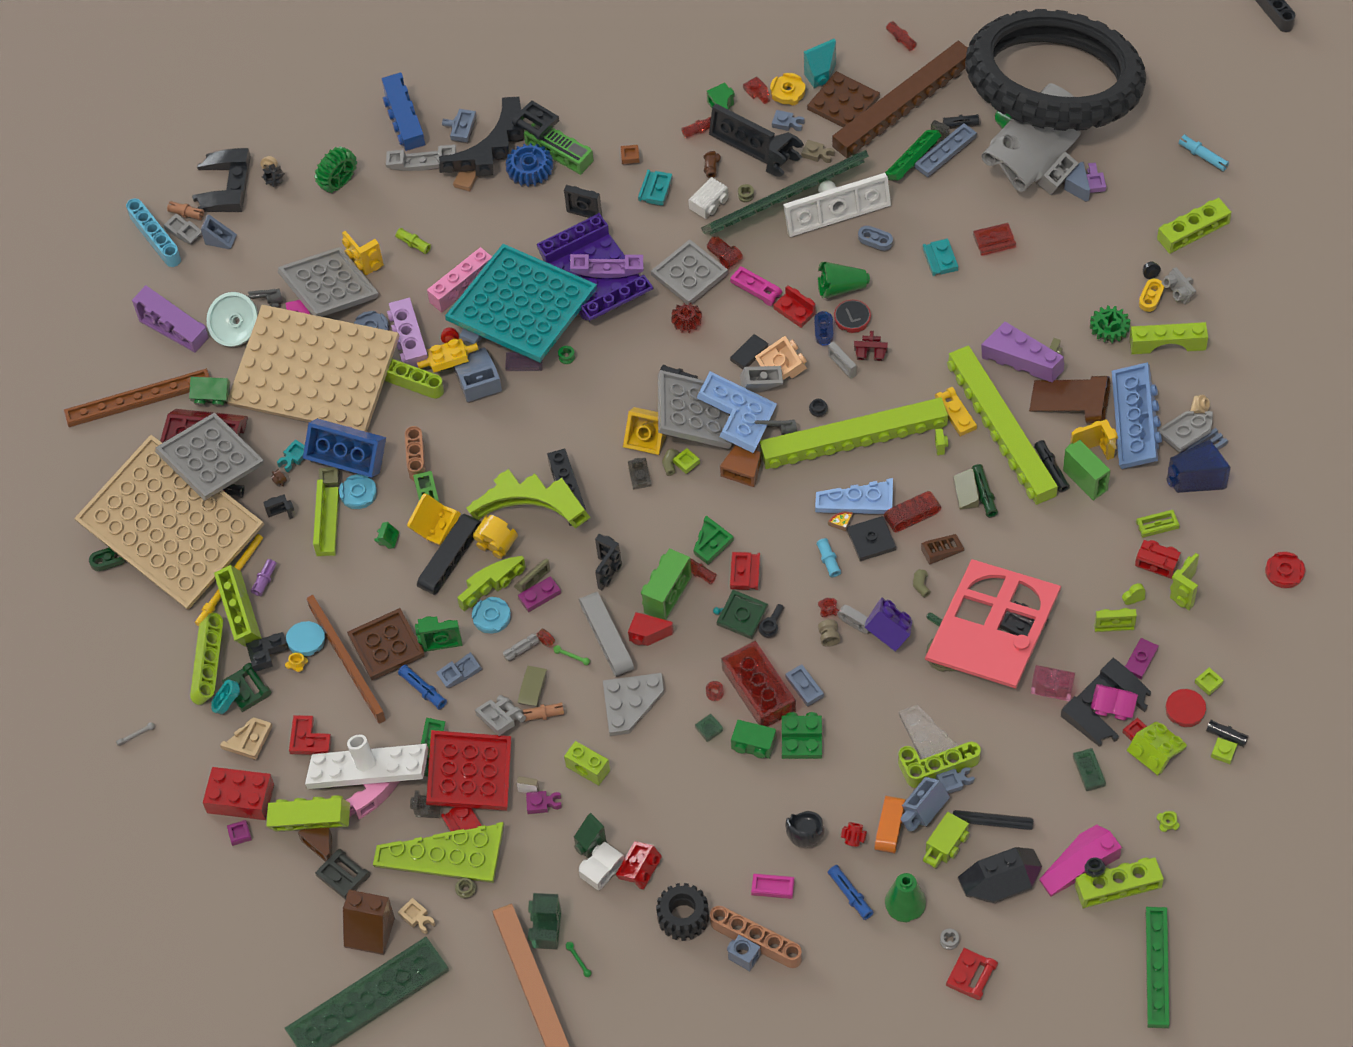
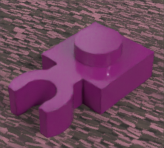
[526,791,562,814]

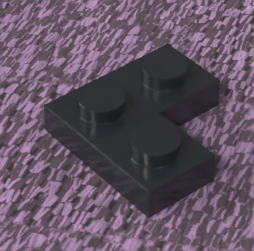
[246,632,288,672]

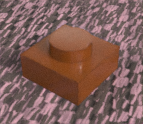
[621,145,640,164]

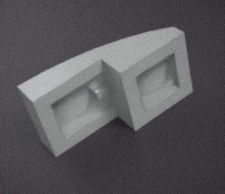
[164,214,202,244]

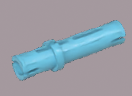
[1178,134,1229,172]

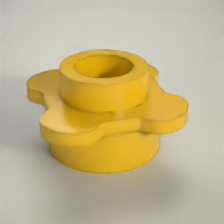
[285,653,308,672]

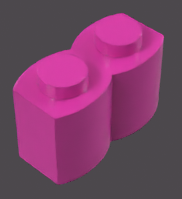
[1091,684,1138,720]

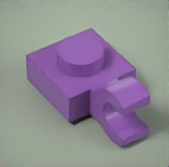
[1086,163,1106,193]

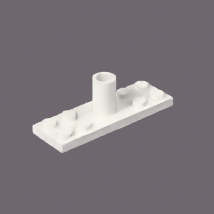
[783,173,891,237]
[305,735,429,789]

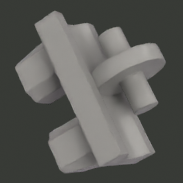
[1162,267,1196,304]

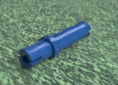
[398,665,447,710]
[828,865,874,920]

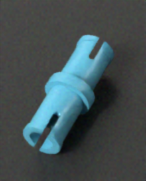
[816,538,841,577]

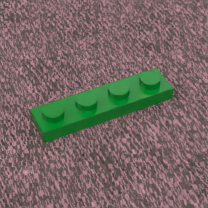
[885,130,942,181]

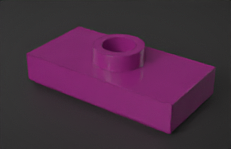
[1125,638,1159,680]

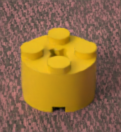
[473,515,518,559]

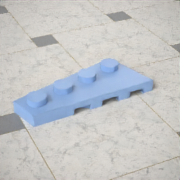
[815,478,893,514]

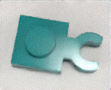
[277,439,305,472]

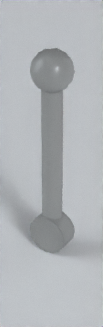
[116,722,155,746]

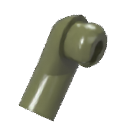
[662,448,679,476]
[913,569,931,598]

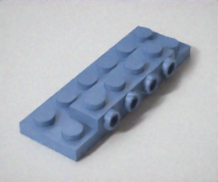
[1112,362,1162,469]

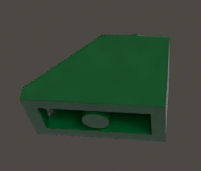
[574,813,607,859]

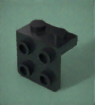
[595,534,622,591]

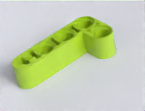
[898,741,981,788]

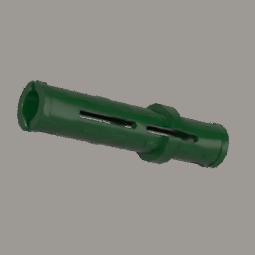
[971,464,998,517]

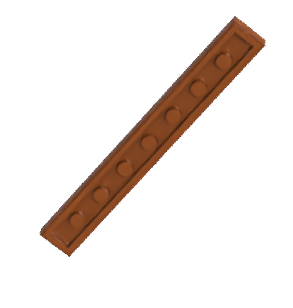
[64,368,210,427]
[307,595,386,724]

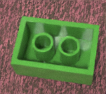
[641,548,692,620]

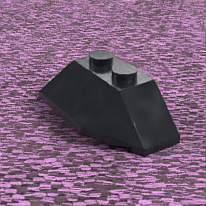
[958,847,1042,903]

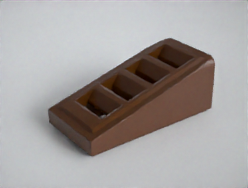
[921,534,964,565]

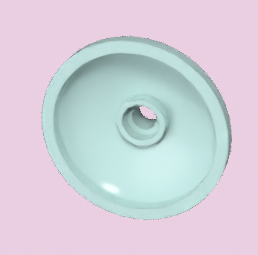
[207,292,258,347]

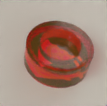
[536,628,555,647]

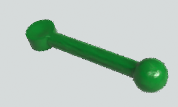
[566,942,592,977]

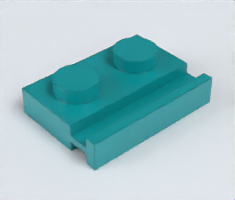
[638,169,673,206]
[923,238,958,276]

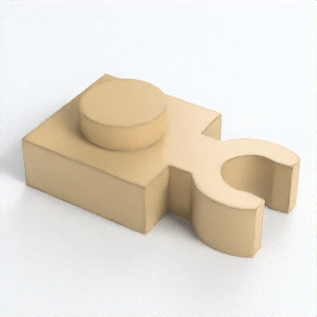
[398,898,435,934]

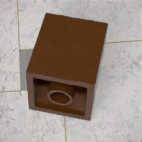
[343,890,395,955]

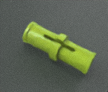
[395,228,431,254]

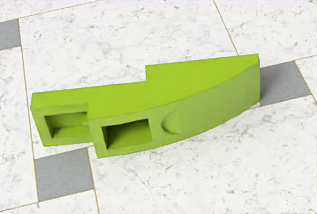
[457,556,526,612]

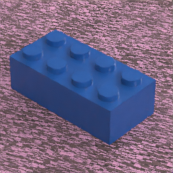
[303,418,386,478]

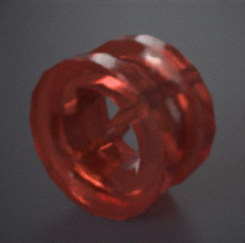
[706,681,724,701]

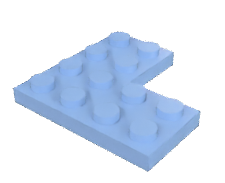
[697,371,777,453]

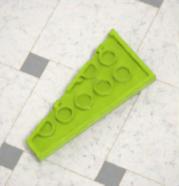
[373,822,504,883]

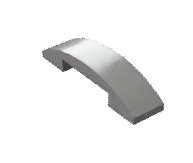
[386,144,456,171]

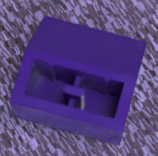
[865,597,912,652]

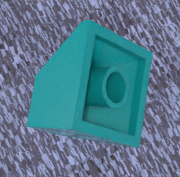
[804,38,836,88]

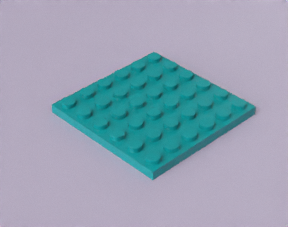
[445,244,597,362]

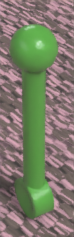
[553,645,590,665]

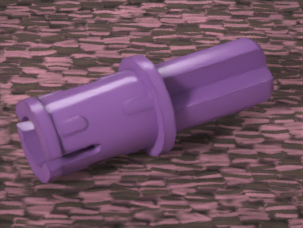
[251,559,276,596]

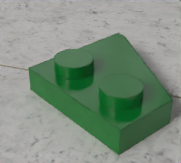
[693,515,734,565]

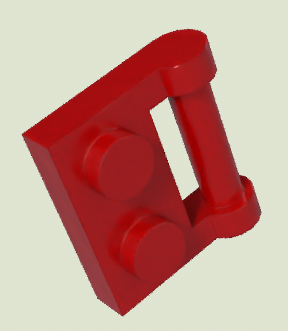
[946,948,998,1000]

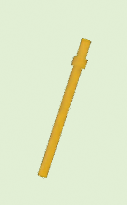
[195,534,263,626]

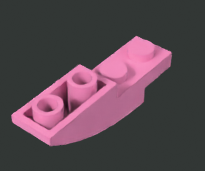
[346,781,400,819]

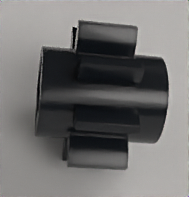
[262,164,285,187]

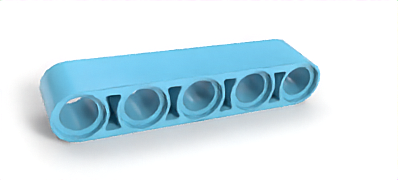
[126,198,181,267]

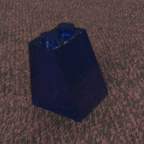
[1166,439,1231,493]

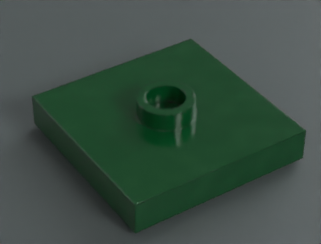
[716,590,768,639]

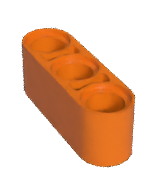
[874,796,906,854]

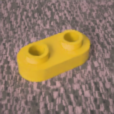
[1139,279,1164,312]

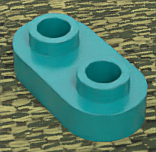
[211,680,240,714]

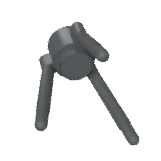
[246,288,283,314]
[754,419,797,434]

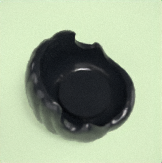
[785,811,825,848]

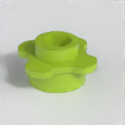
[1157,811,1180,832]

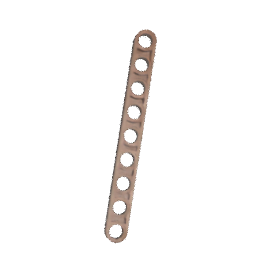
[492,903,569,1047]

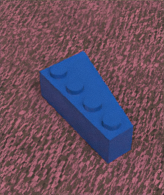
[381,72,425,151]

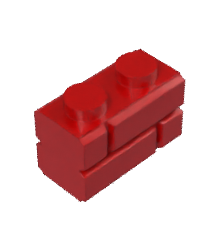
[1135,540,1181,579]

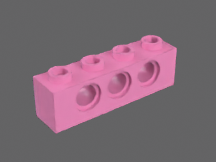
[427,247,492,313]

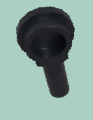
[759,604,784,638]

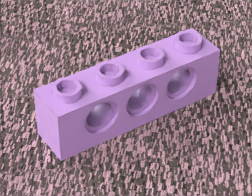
[387,298,428,368]

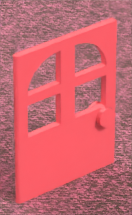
[925,559,1061,689]

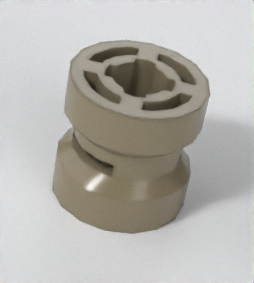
[818,620,840,646]

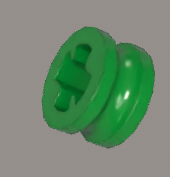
[558,346,575,364]

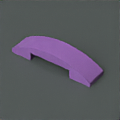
[570,254,643,278]

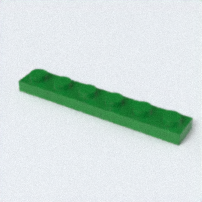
[1145,907,1169,1028]

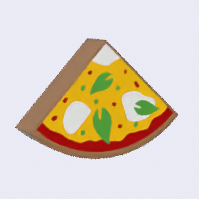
[828,511,853,531]

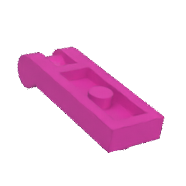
[730,266,782,306]

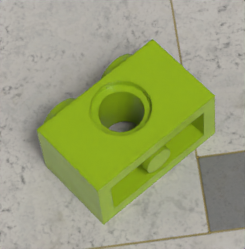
[564,741,610,786]

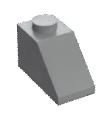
[740,366,783,392]

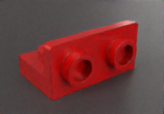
[773,285,816,328]
[615,841,662,889]

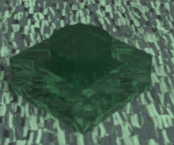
[695,714,723,742]

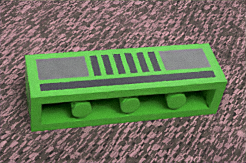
[524,123,594,175]

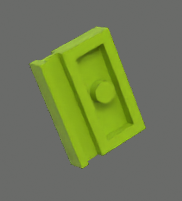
[1094,608,1137,632]

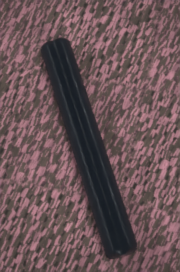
[953,810,1034,830]

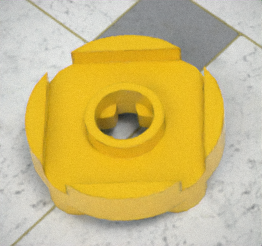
[770,73,805,106]

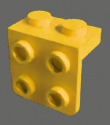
[342,231,384,276]
[1070,419,1118,460]
[407,493,461,546]

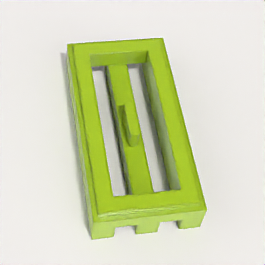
[1136,510,1180,538]

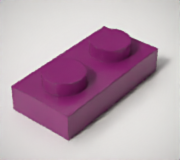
[518,576,561,613]

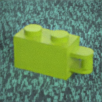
[923,812,970,869]

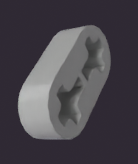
[837,605,869,634]

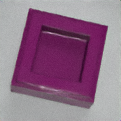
[227,820,252,846]

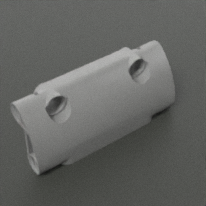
[981,83,1081,192]

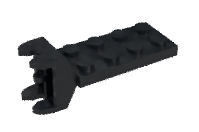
[709,104,804,177]

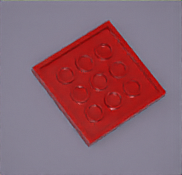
[426,730,511,811]

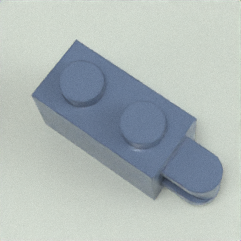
[901,777,950,831]

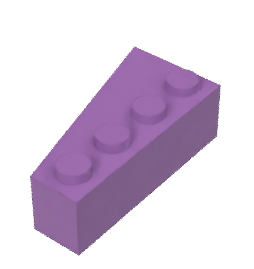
[132,285,209,353]
[981,322,1064,382]

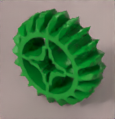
[314,146,357,193]

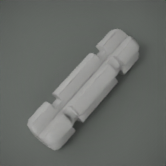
[503,634,539,661]

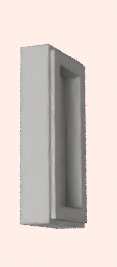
[828,341,856,379]

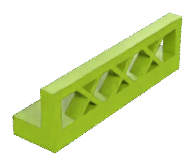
[313,479,339,556]

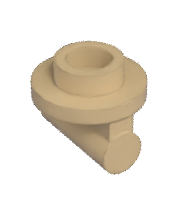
[1190,395,1210,413]

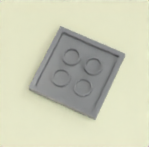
[651,240,728,306]

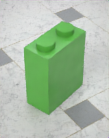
[1063,440,1110,501]

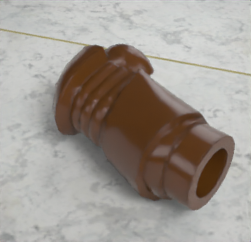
[703,151,721,178]

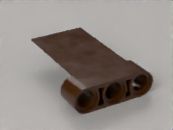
[1029,376,1111,423]

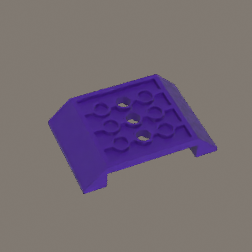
[536,213,653,321]

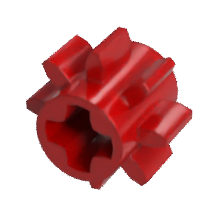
[841,822,867,847]

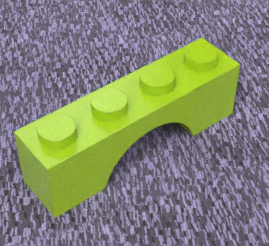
[1129,322,1208,355]

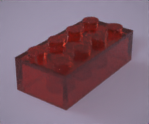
[721,640,796,727]

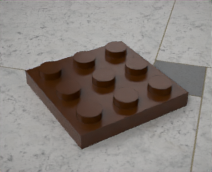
[807,71,880,127]
[347,608,425,681]

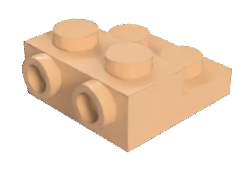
[755,336,807,380]

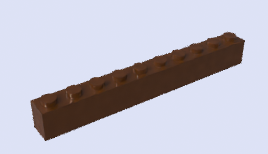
[832,40,968,158]

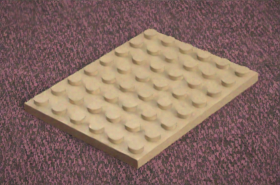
[227,305,400,432]
[74,435,264,610]

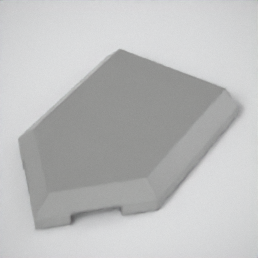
[1157,411,1213,452]

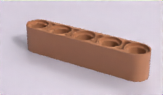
[710,906,802,968]

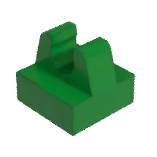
[374,522,399,549]

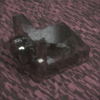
[628,458,652,490]

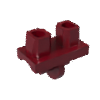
[854,331,888,361]

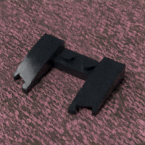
[192,148,251,212]
[1061,657,1151,747]

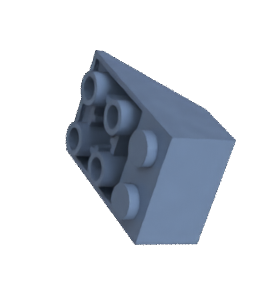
[453,347,502,402]

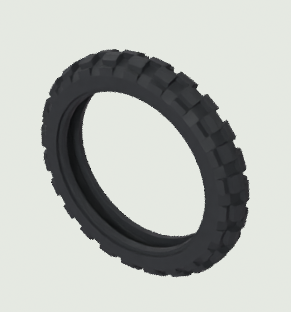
[965,9,1146,131]

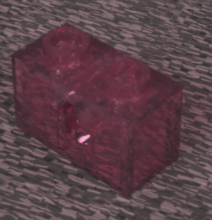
[1031,665,1075,701]

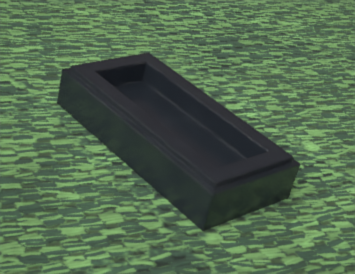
[730,334,768,369]

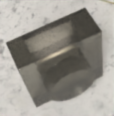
[931,120,950,141]

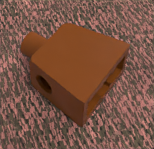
[720,445,761,487]

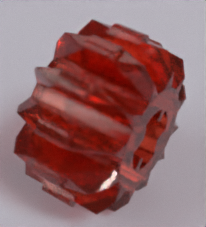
[671,302,702,334]

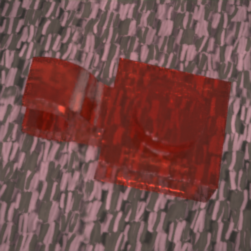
[743,77,770,104]

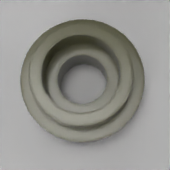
[455,878,476,898]

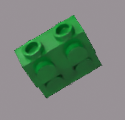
[415,616,463,652]
[782,712,822,759]

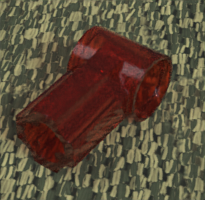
[707,236,743,269]

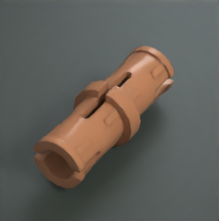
[167,201,204,220]
[523,702,564,722]

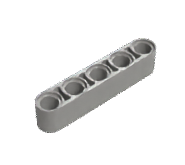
[579,592,634,677]

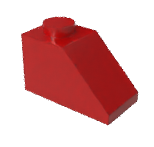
[628,612,674,646]

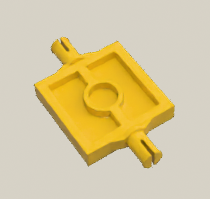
[417,339,479,373]

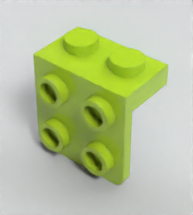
[1170,553,1199,610]
[1127,722,1187,775]

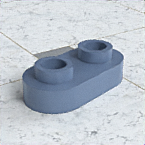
[858,226,893,251]

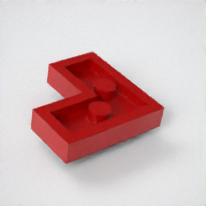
[289,715,332,755]

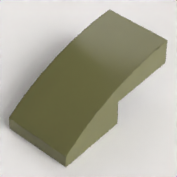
[517,666,547,707]

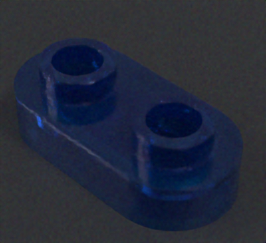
[814,311,834,346]

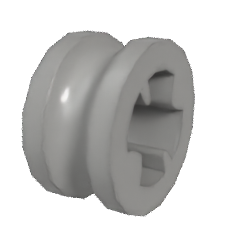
[940,928,959,950]

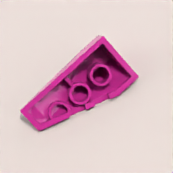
[1039,825,1122,897]

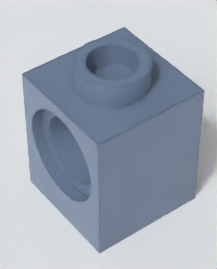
[727,935,761,971]

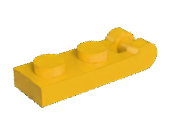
[935,387,977,437]

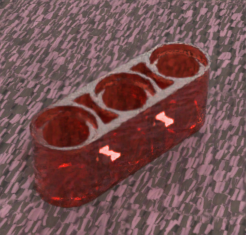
[884,491,942,532]

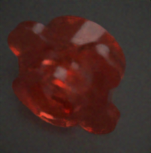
[818,598,839,617]

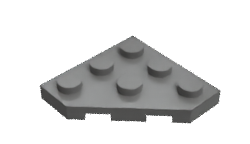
[603,673,664,736]

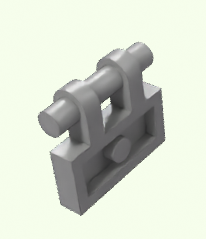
[475,695,526,736]

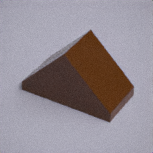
[298,828,332,862]

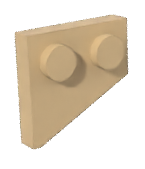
[220,717,273,760]

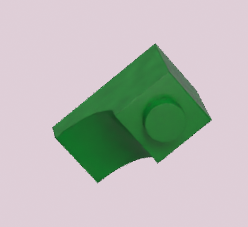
[707,82,735,110]

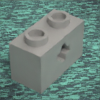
[1037,152,1078,195]

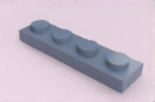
[915,123,977,177]

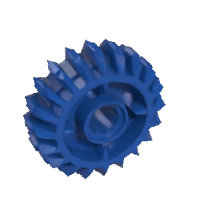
[505,143,554,187]

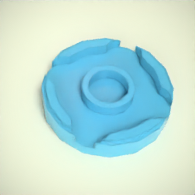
[339,474,377,509]
[472,597,511,634]
[286,621,325,656]

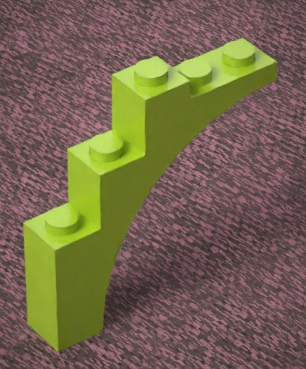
[466,469,591,529]

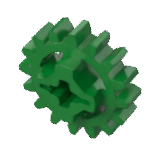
[1090,305,1131,343]

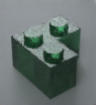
[528,893,562,950]

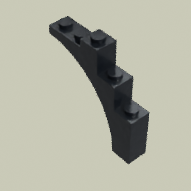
[439,97,524,176]

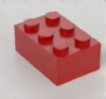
[203,767,274,820]

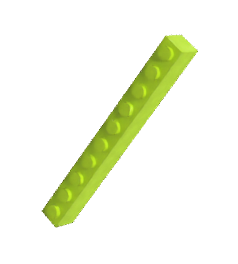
[947,345,1058,505]
[759,397,948,469]

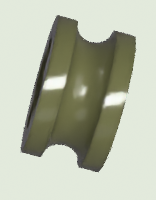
[738,184,754,202]

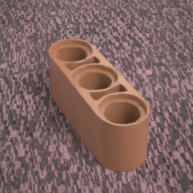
[405,426,426,481]

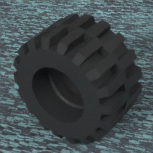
[656,883,709,941]

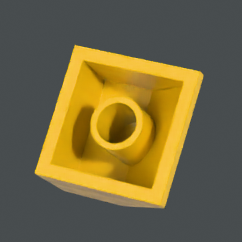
[623,407,666,455]

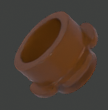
[271,469,287,486]

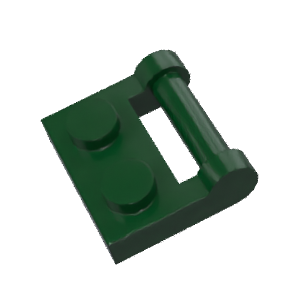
[222,663,272,712]

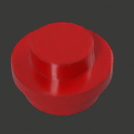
[441,327,459,344]

